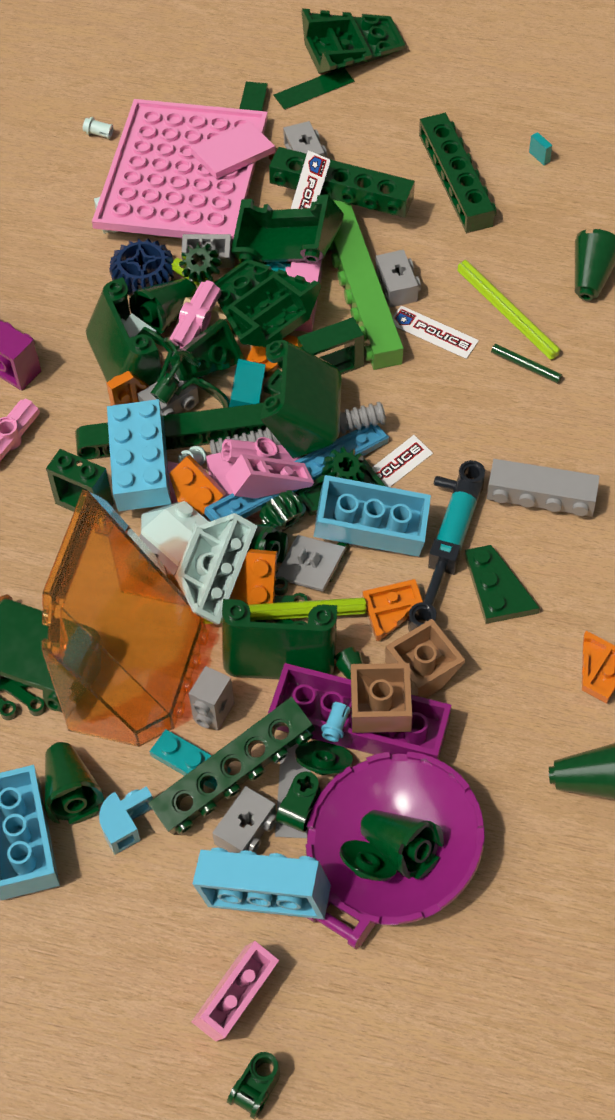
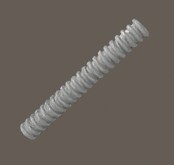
[209,401,386,454]

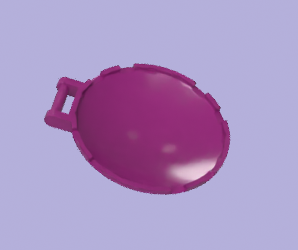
[305,752,485,949]

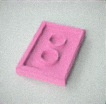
[191,121,275,179]

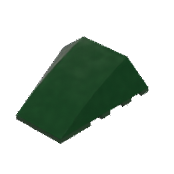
[301,8,406,73]
[214,259,321,347]

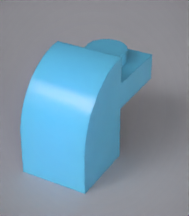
[99,786,153,855]

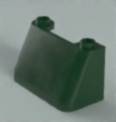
[231,195,344,263]
[86,277,161,386]
[261,340,342,459]
[0,599,99,715]
[222,599,337,679]

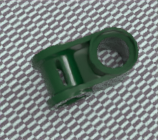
[276,771,321,833]
[227,1052,280,1120]

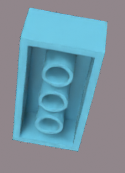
[107,399,171,512]
[313,475,431,557]
[0,765,60,901]
[193,848,331,919]

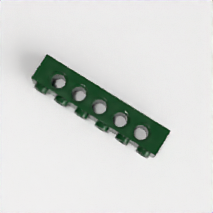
[419,112,497,233]
[269,147,415,218]
[148,697,315,835]

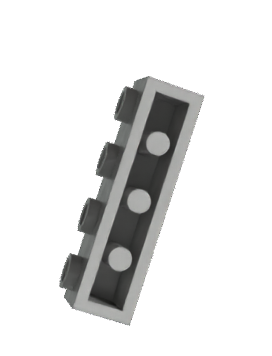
[487,459,600,516]

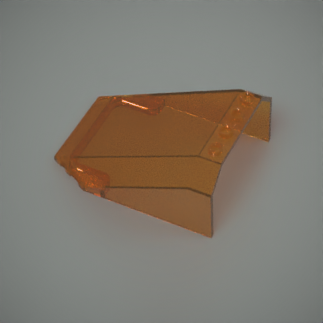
[42,490,209,747]

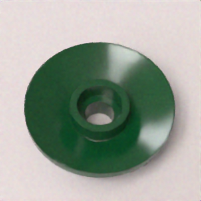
[295,741,353,775]
[339,840,397,881]

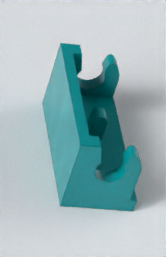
[229,359,266,407]

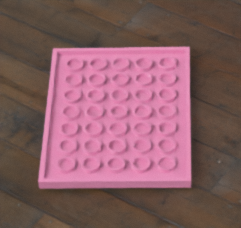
[92,99,268,238]

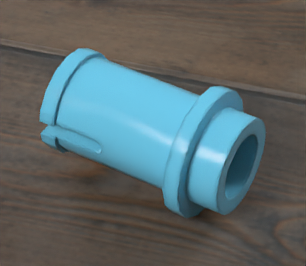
[321,702,351,742]

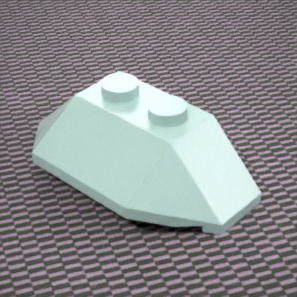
[141,501,209,566]
[175,513,257,625]

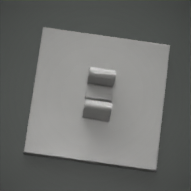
[276,535,346,592]

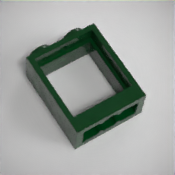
[297,317,364,375]
[46,449,114,524]

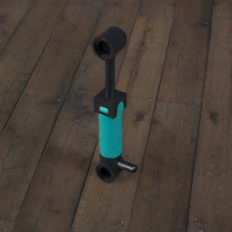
[408,460,485,632]

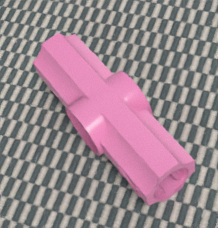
[170,280,221,348]
[0,399,40,461]
[221,437,301,463]

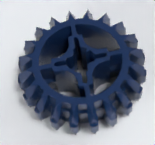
[109,238,175,295]

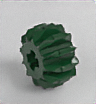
[179,242,222,284]
[321,446,367,482]
[259,490,306,531]

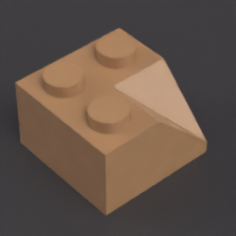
[385,619,465,698]
[351,663,412,733]

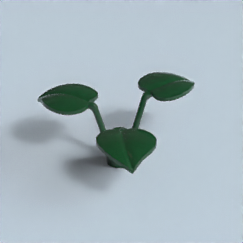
[137,327,229,408]

